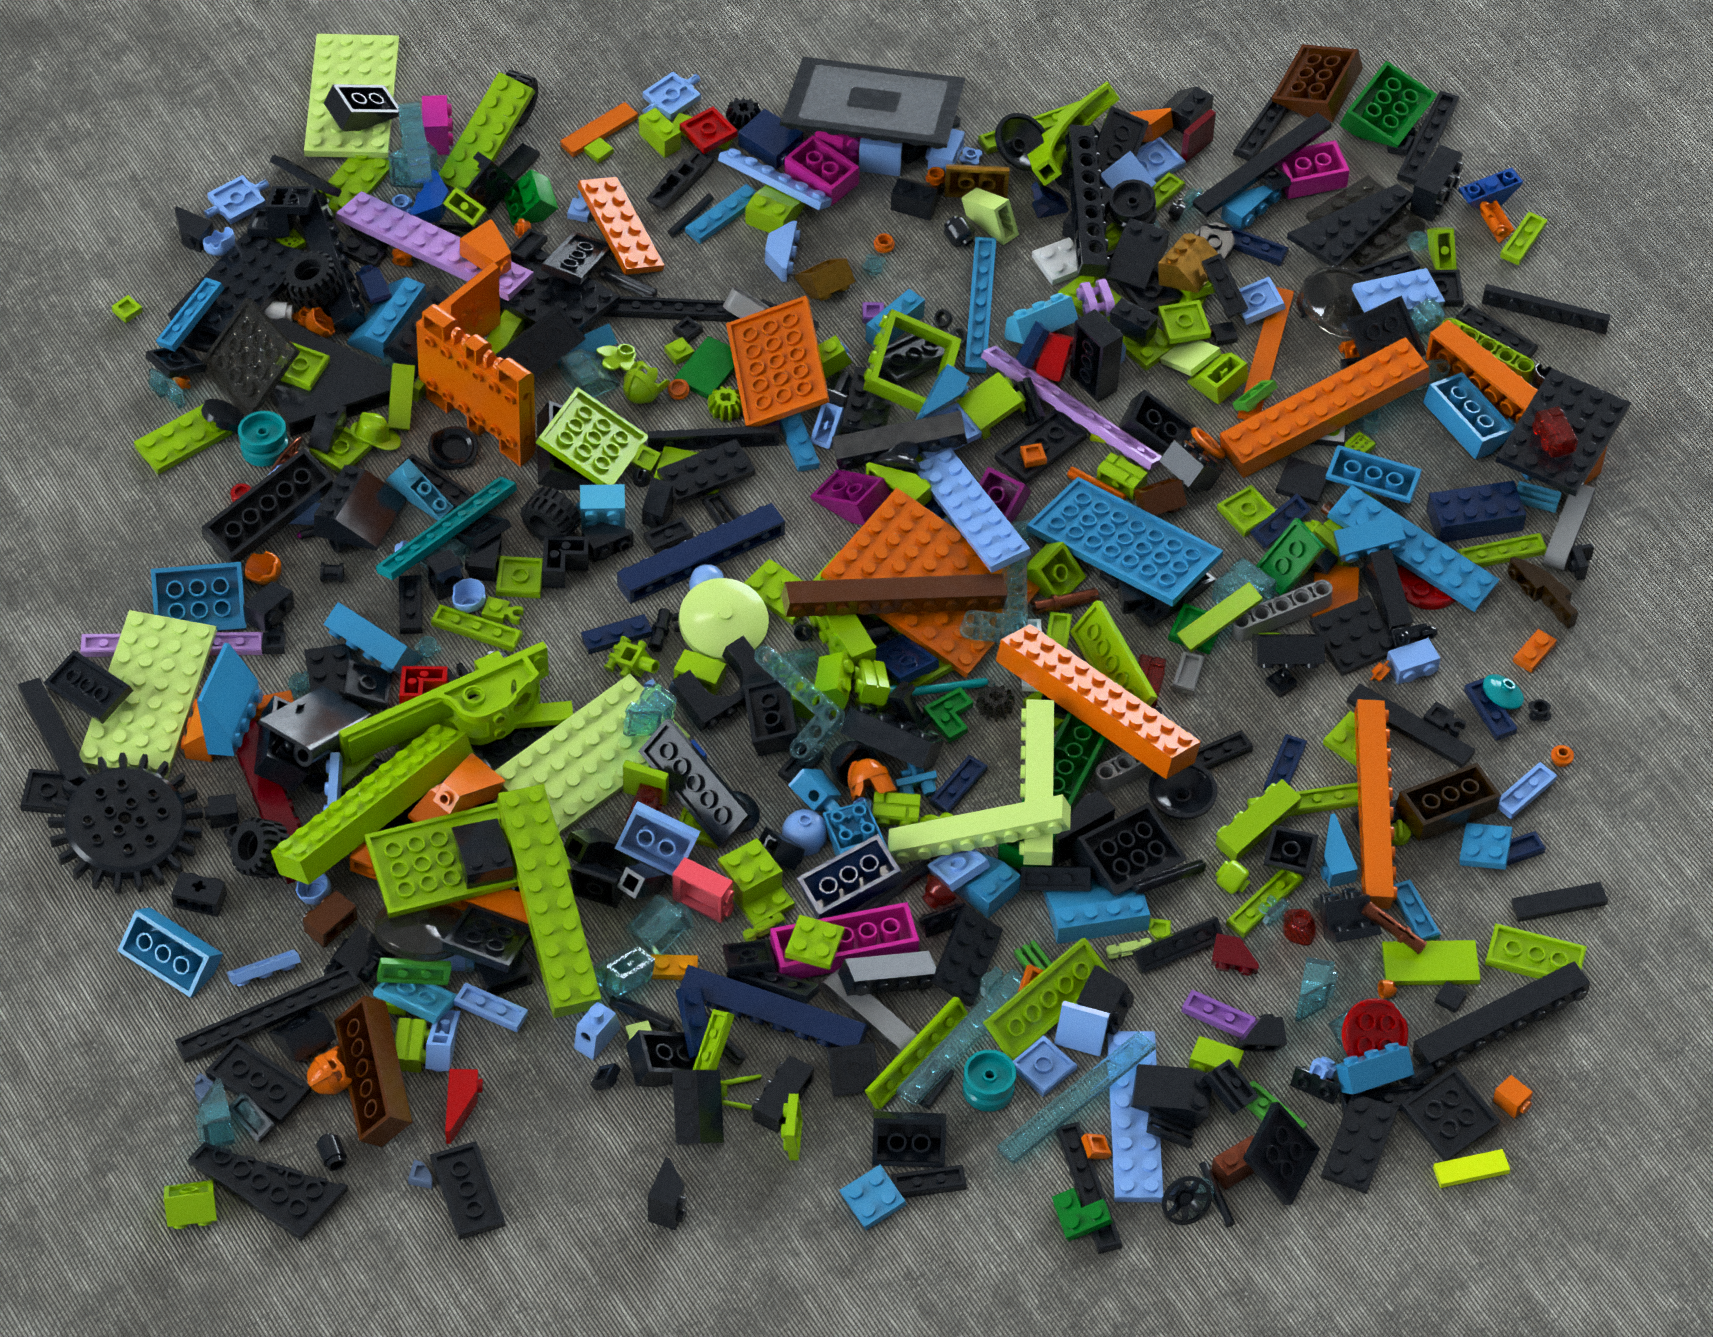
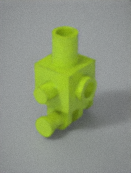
[603,636,660,678]

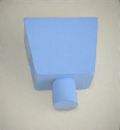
[574,1002,620,1060]

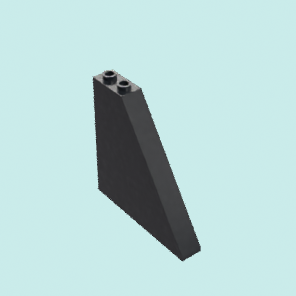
[243,318,392,437]

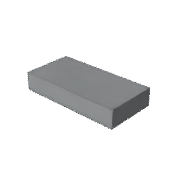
[1171,651,1205,696]

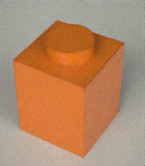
[1493,1075,1533,1119]

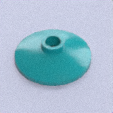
[1483,674,1524,710]

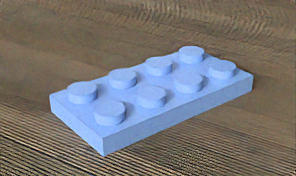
[1351,268,1445,314]

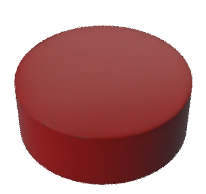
[230,483,251,502]

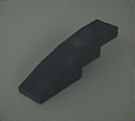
[646,148,714,210]
[1135,572,1216,627]

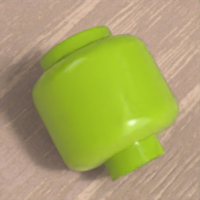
[1215,860,1250,894]

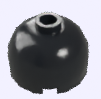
[830,741,876,787]

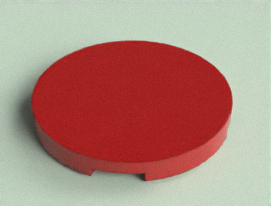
[1397,565,1456,610]
[1342,998,1408,1057]

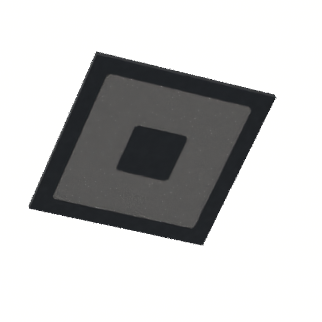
[780,57,965,149]

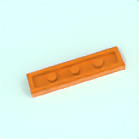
[560,102,638,157]

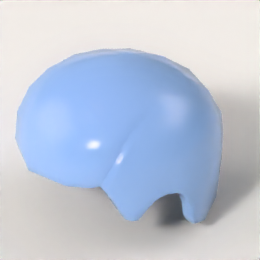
[203,227,235,256]
[689,564,724,590]
[452,578,486,613]
[296,873,331,905]

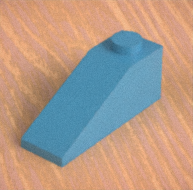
[915,364,970,420]
[1320,813,1358,888]

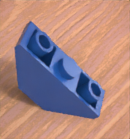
[1458,168,1523,210]
[408,170,449,223]

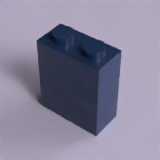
[738,109,803,170]

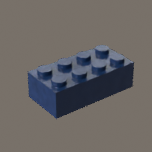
[1426,480,1526,543]

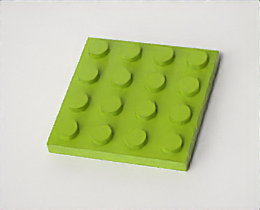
[536,387,648,485]

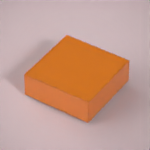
[1020,443,1047,468]
[1081,1133,1112,1160]

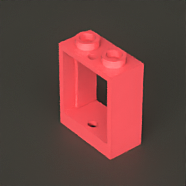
[672,857,735,923]

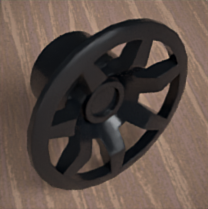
[1162,1176,1212,1225]

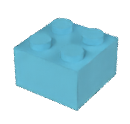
[580,484,625,529]

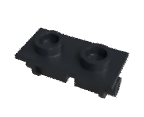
[1391,623,1438,648]
[919,902,966,938]
[1290,1066,1341,1105]

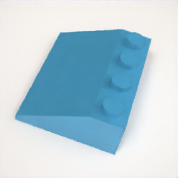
[151,562,246,631]
[197,643,263,756]
[1043,877,1150,944]

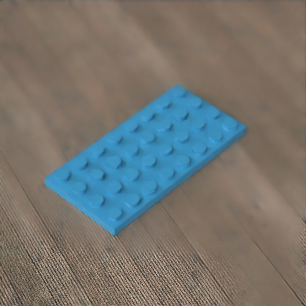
[1026,477,1223,607]

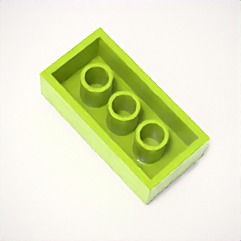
[809,614,876,683]

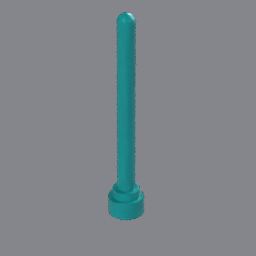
[886,678,989,704]

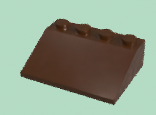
[1272,44,1363,122]

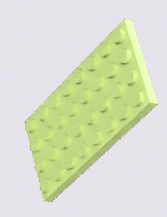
[304,34,399,158]
[79,610,217,780]
[495,674,690,835]

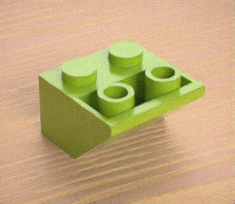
[1187,352,1248,405]

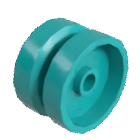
[238,411,289,467]
[963,1049,1016,1112]

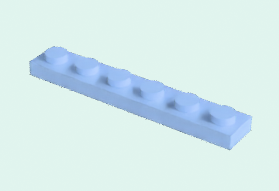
[718,148,832,210]

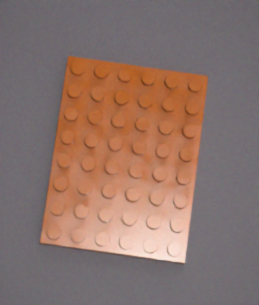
[821,487,1040,678]

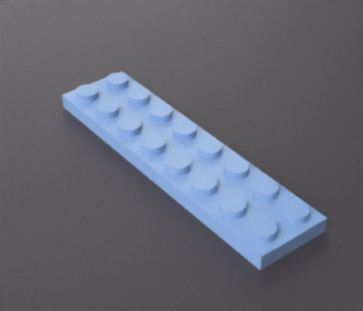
[914,448,1031,573]
[1107,1031,1163,1202]

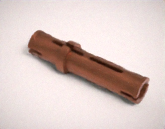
[1032,587,1099,615]
[1361,901,1427,954]

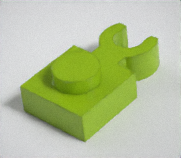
[482,596,524,625]

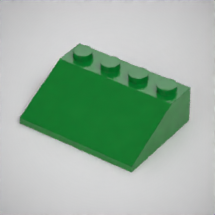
[1339,60,1438,148]

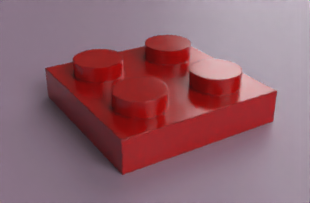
[679,106,738,154]

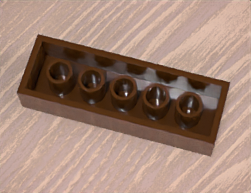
[334,995,412,1147]

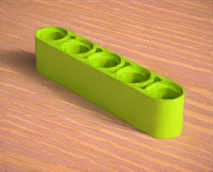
[1442,318,1534,383]

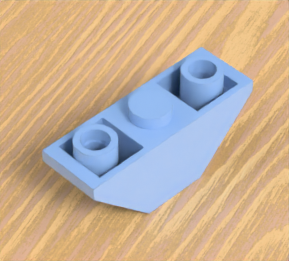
[765,221,800,282]

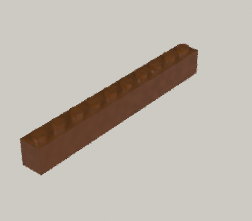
[781,574,1008,617]

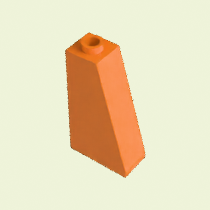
[433,753,506,814]

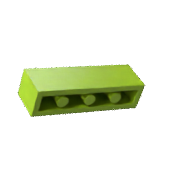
[1215,779,1302,861]

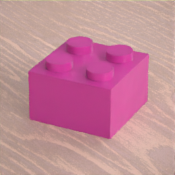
[422,95,453,155]

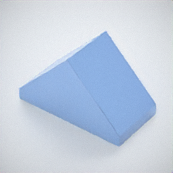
[810,403,844,449]

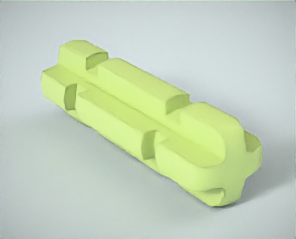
[1106,938,1151,959]

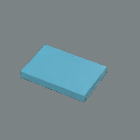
[373,982,457,1024]

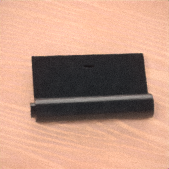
[259,686,372,767]

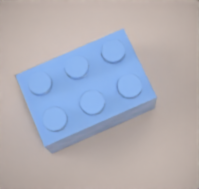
[615,801,701,876]

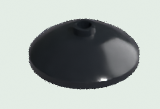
[995,113,1046,171]
[1148,763,1218,820]

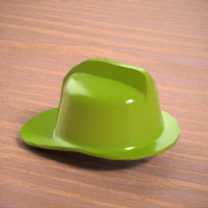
[350,412,401,451]

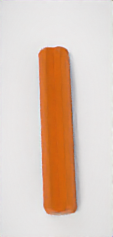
[1067,467,1127,500]

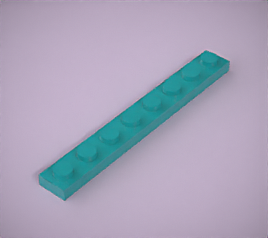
[376,476,517,580]

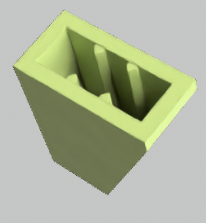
[961,187,1019,245]

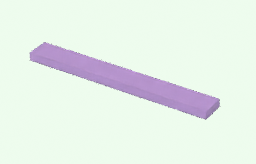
[80,632,263,657]

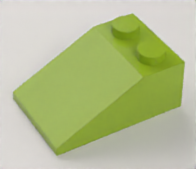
[745,185,806,233]

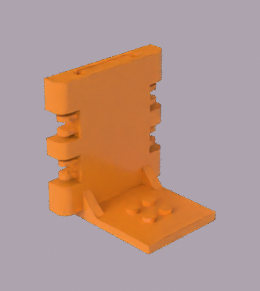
[416,262,536,467]

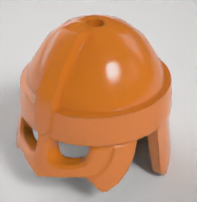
[847,758,898,801]
[307,1045,352,1095]

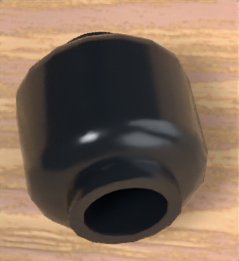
[944,215,975,247]

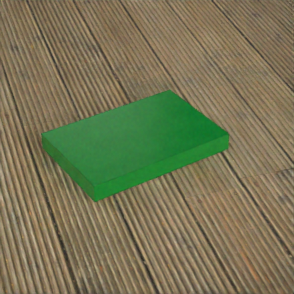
[674,336,735,399]
[1255,518,1326,596]

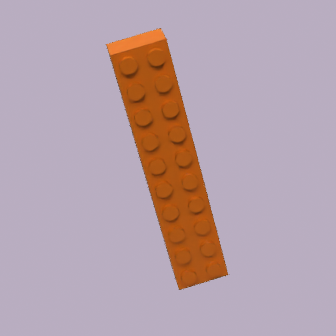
[1425,320,1607,485]
[1220,337,1429,478]
[996,624,1201,779]

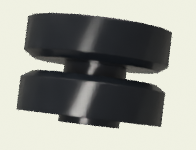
[1109,179,1157,232]

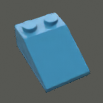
[954,851,1021,918]

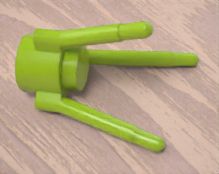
[721,1074,762,1111]

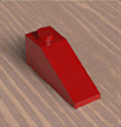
[445,1069,483,1144]

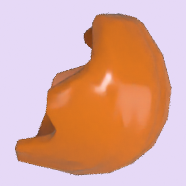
[304,307,336,339]
[244,551,282,585]

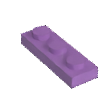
[1181,990,1256,1038]

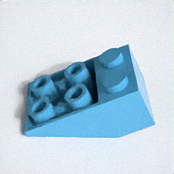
[823,800,888,856]

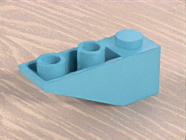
[386,459,454,521]

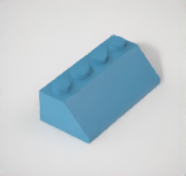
[347,277,426,360]
[1423,372,1514,460]
[1325,445,1422,504]
[323,602,423,674]
[117,907,223,998]

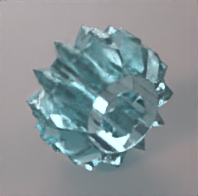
[1409,299,1445,335]

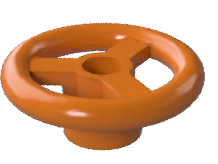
[1191,427,1225,459]

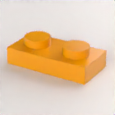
[650,954,698,980]

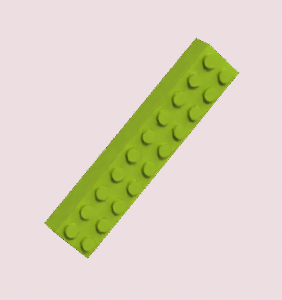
[271,724,474,885]
[497,784,601,1018]

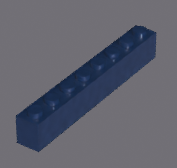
[617,503,785,604]
[680,965,869,1048]

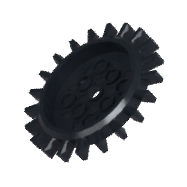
[48,753,203,894]

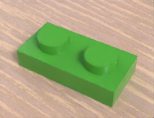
[1232,380,1278,412]

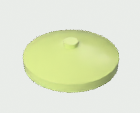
[678,578,769,662]

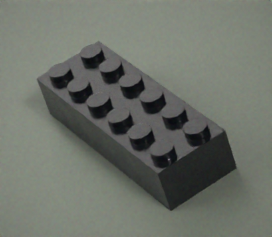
[202,447,334,563]

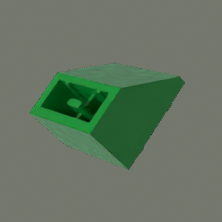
[504,169,558,226]

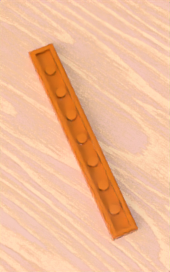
[1237,287,1294,420]

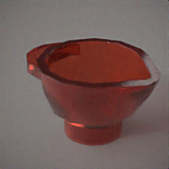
[921,874,957,910]
[1282,909,1316,946]

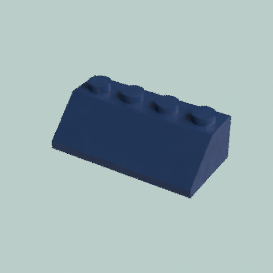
[797,834,903,919]

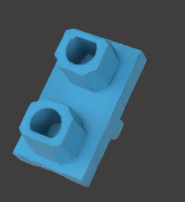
[894,763,937,797]

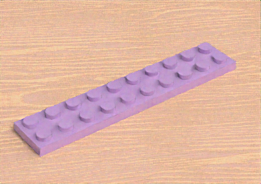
[336,191,534,301]

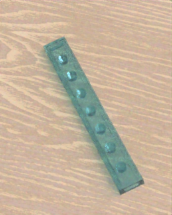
[896,969,1023,1106]
[997,1031,1156,1165]

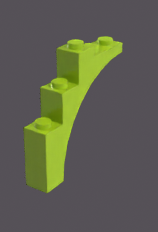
[1027,81,1120,186]

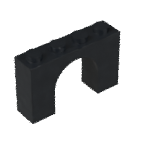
[668,635,776,732]
[564,827,669,899]

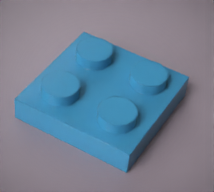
[1459,823,1513,870]
[839,1165,907,1231]

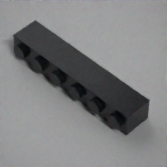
[832,411,968,470]

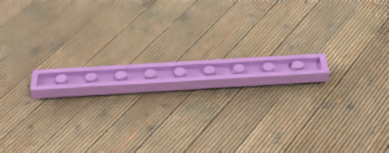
[981,345,1162,470]

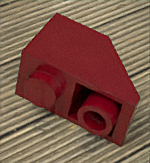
[1211,933,1259,976]

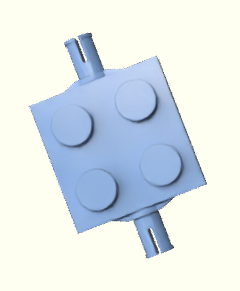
[643,72,701,120]
[204,175,269,224]

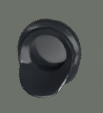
[428,426,478,470]
[872,441,920,473]

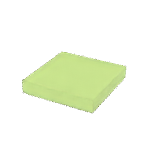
[1160,340,1221,376]

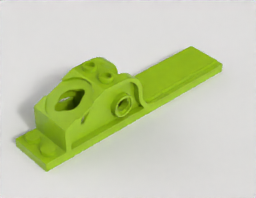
[339,641,549,765]

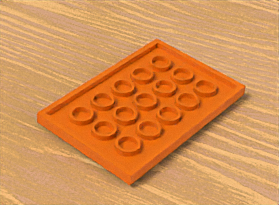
[726,296,830,427]

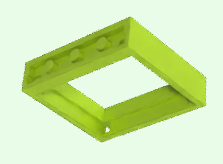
[863,309,962,413]

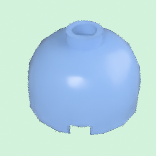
[782,809,828,856]

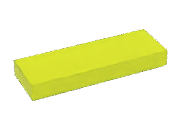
[1433,1149,1510,1188]

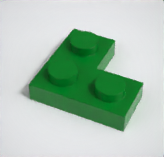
[923,687,973,743]
[1052,1187,1113,1242]

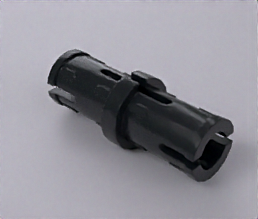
[648,608,673,652]

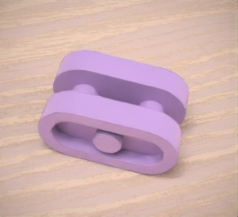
[1076,279,1115,317]

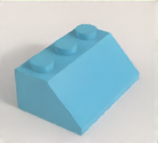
[1004,293,1078,344]

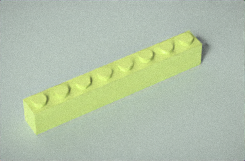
[1019,699,1054,865]
[888,794,1071,864]

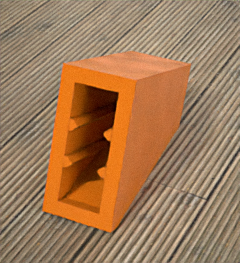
[460,219,511,277]

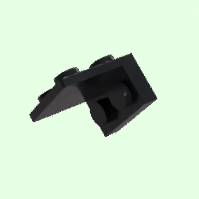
[464,152,515,214]

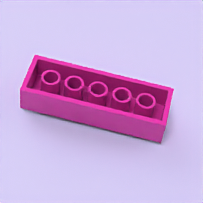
[770,902,919,979]

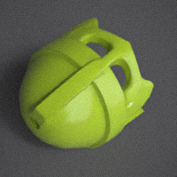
[623,361,670,404]

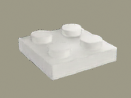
[1032,237,1078,285]

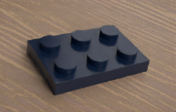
[876,634,940,684]

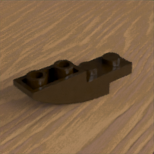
[1507,557,1578,629]

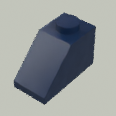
[355,265,392,303]

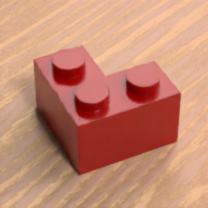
[1033,331,1073,382]
[399,666,448,704]

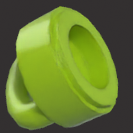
[1391,819,1411,846]

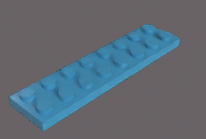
[1327,485,1500,612]

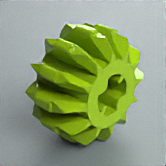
[708,386,743,422]

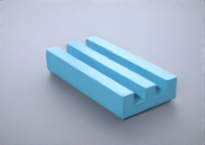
[1517,481,1562,513]

